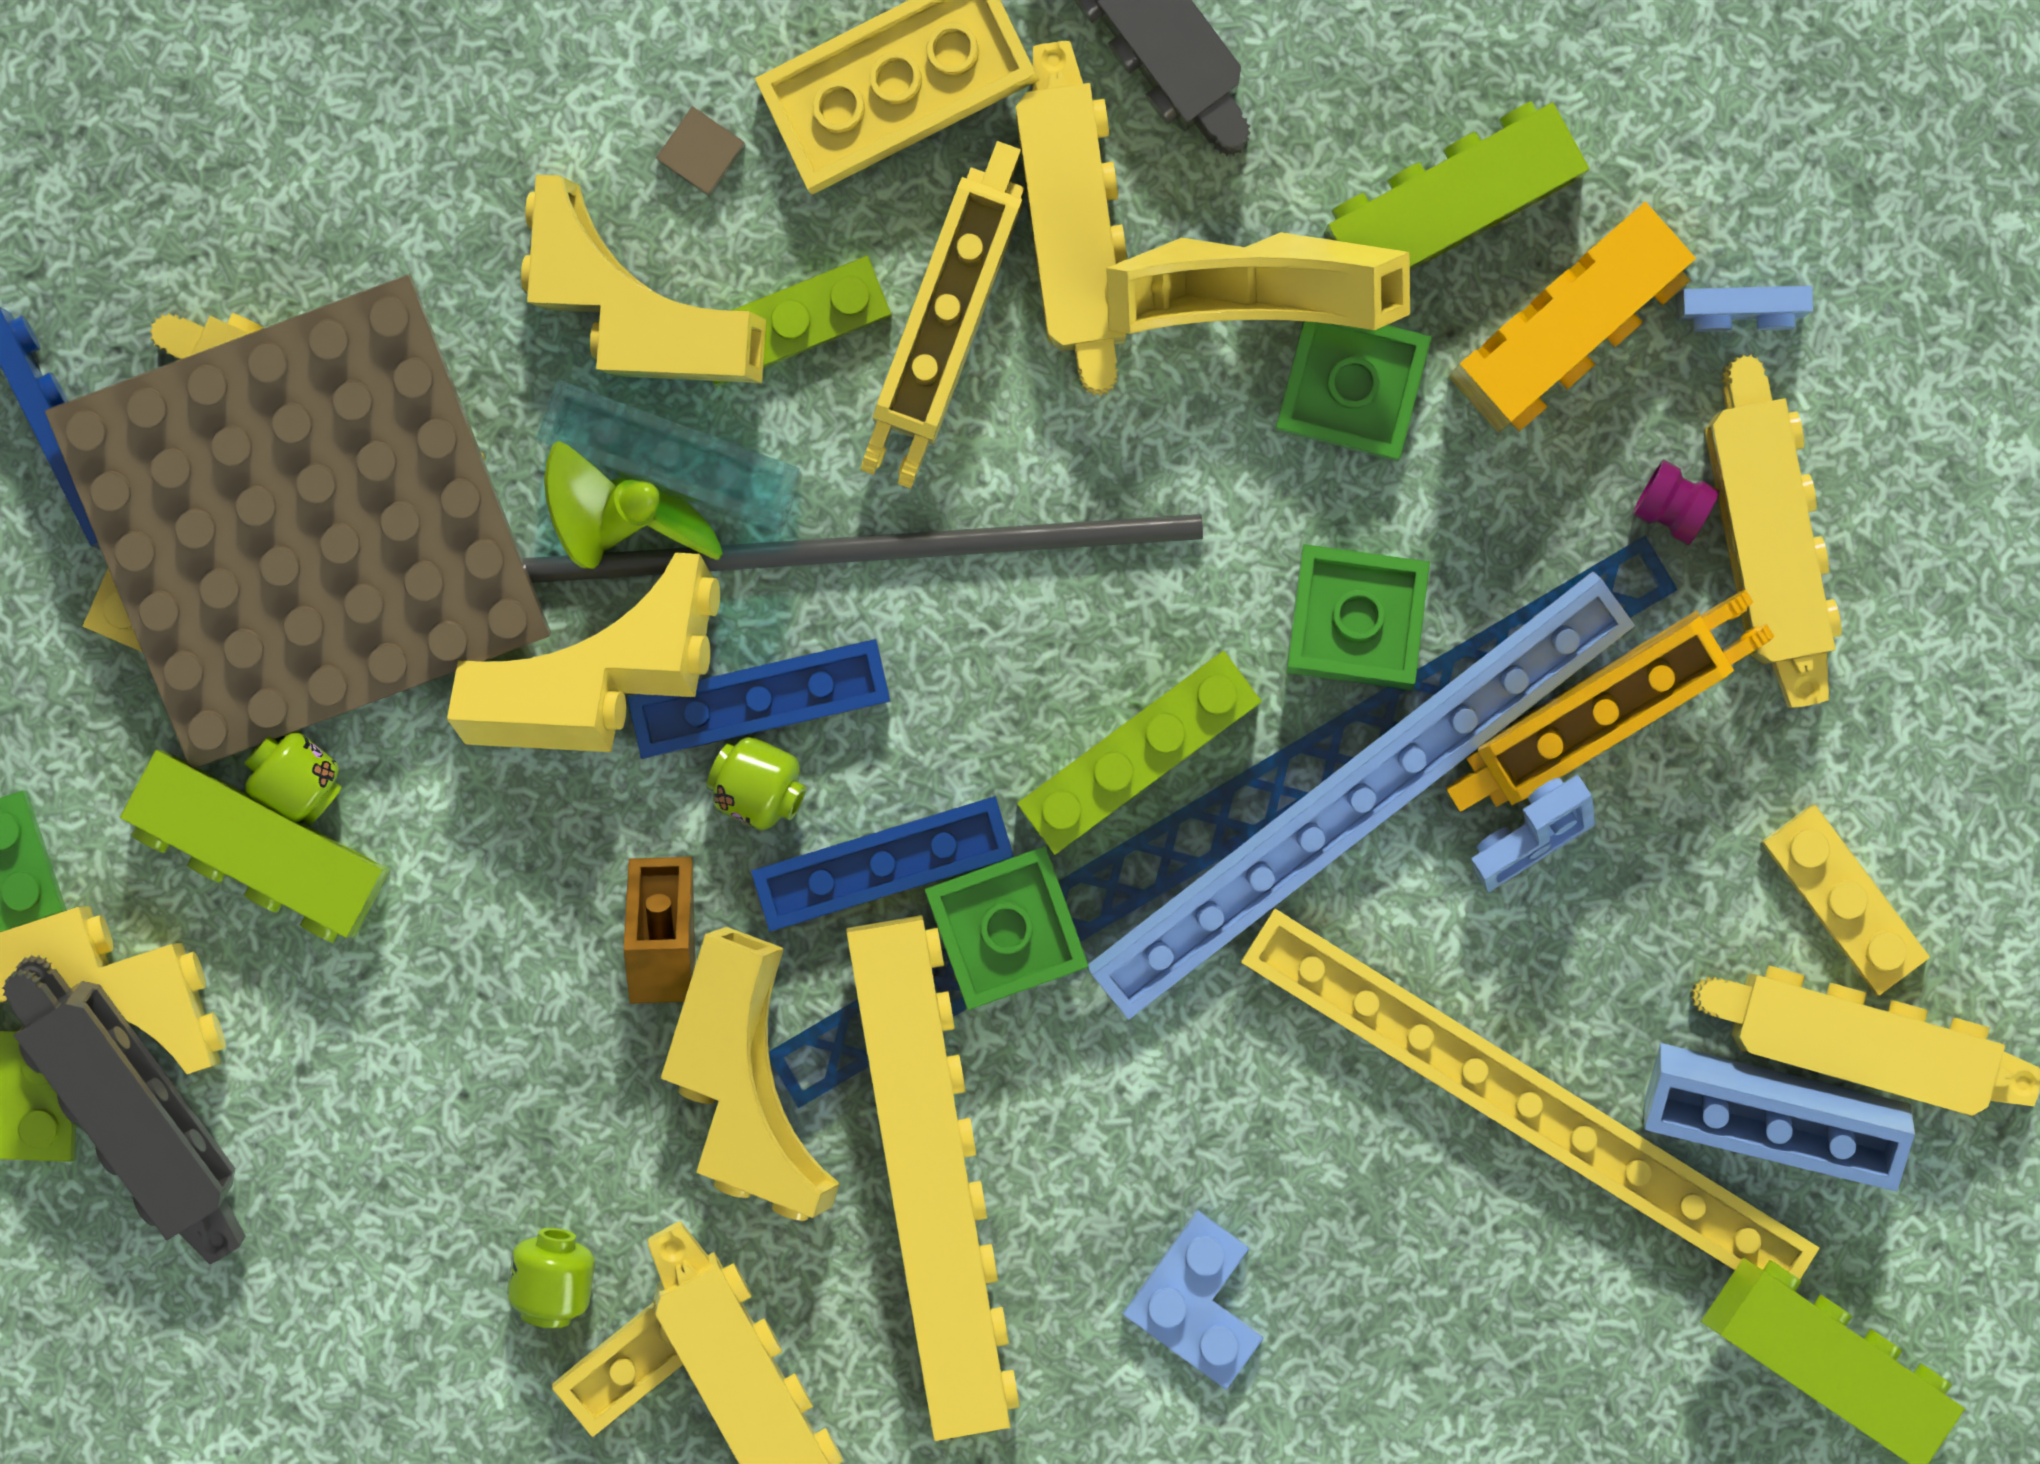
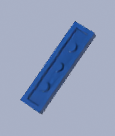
[0,307,101,550]
[627,639,891,759]
[751,796,1014,932]

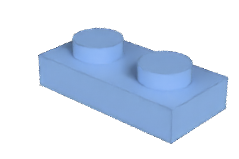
[1676,286,1813,332]

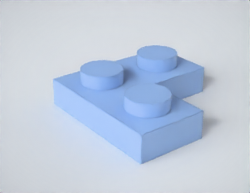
[1471,774,1595,893]
[1122,1209,1264,1390]

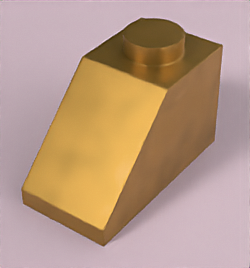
[624,857,696,1004]

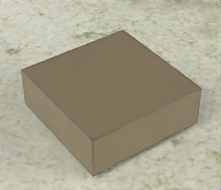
[656,106,746,197]

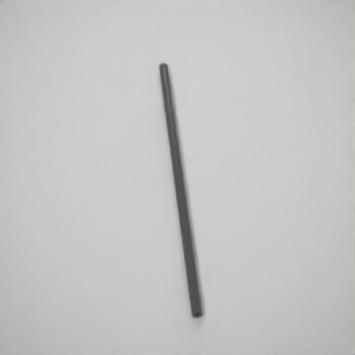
[522,514,1203,583]

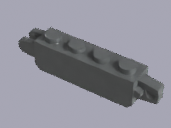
[1074,0,1251,157]
[2,955,246,1264]

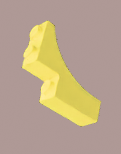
[521,175,766,383]
[1105,232,1410,334]
[447,553,720,752]
[0,906,226,1074]
[661,927,840,1221]

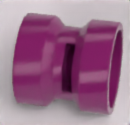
[1632,459,1720,545]

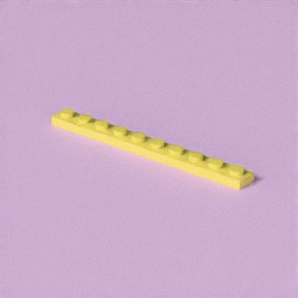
[1240,908,1819,1279]

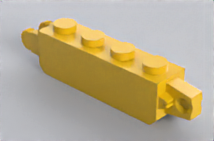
[1446,590,1774,812]

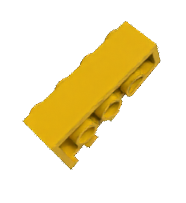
[1448,201,1696,433]

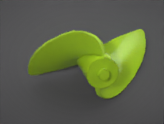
[544,441,723,569]

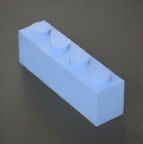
[1644,1043,1915,1192]

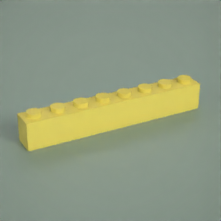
[846,915,1020,1441]

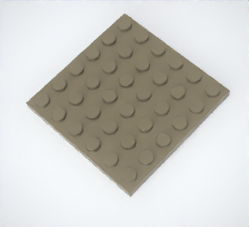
[45,273,551,769]

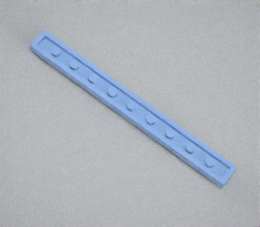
[1088,572,1635,1020]

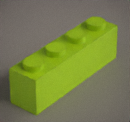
[1324,101,1590,271]
[1017,650,1262,855]
[119,750,390,943]
[1700,1258,1966,1464]

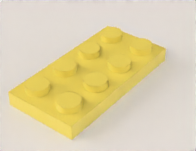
[754,0,1039,195]

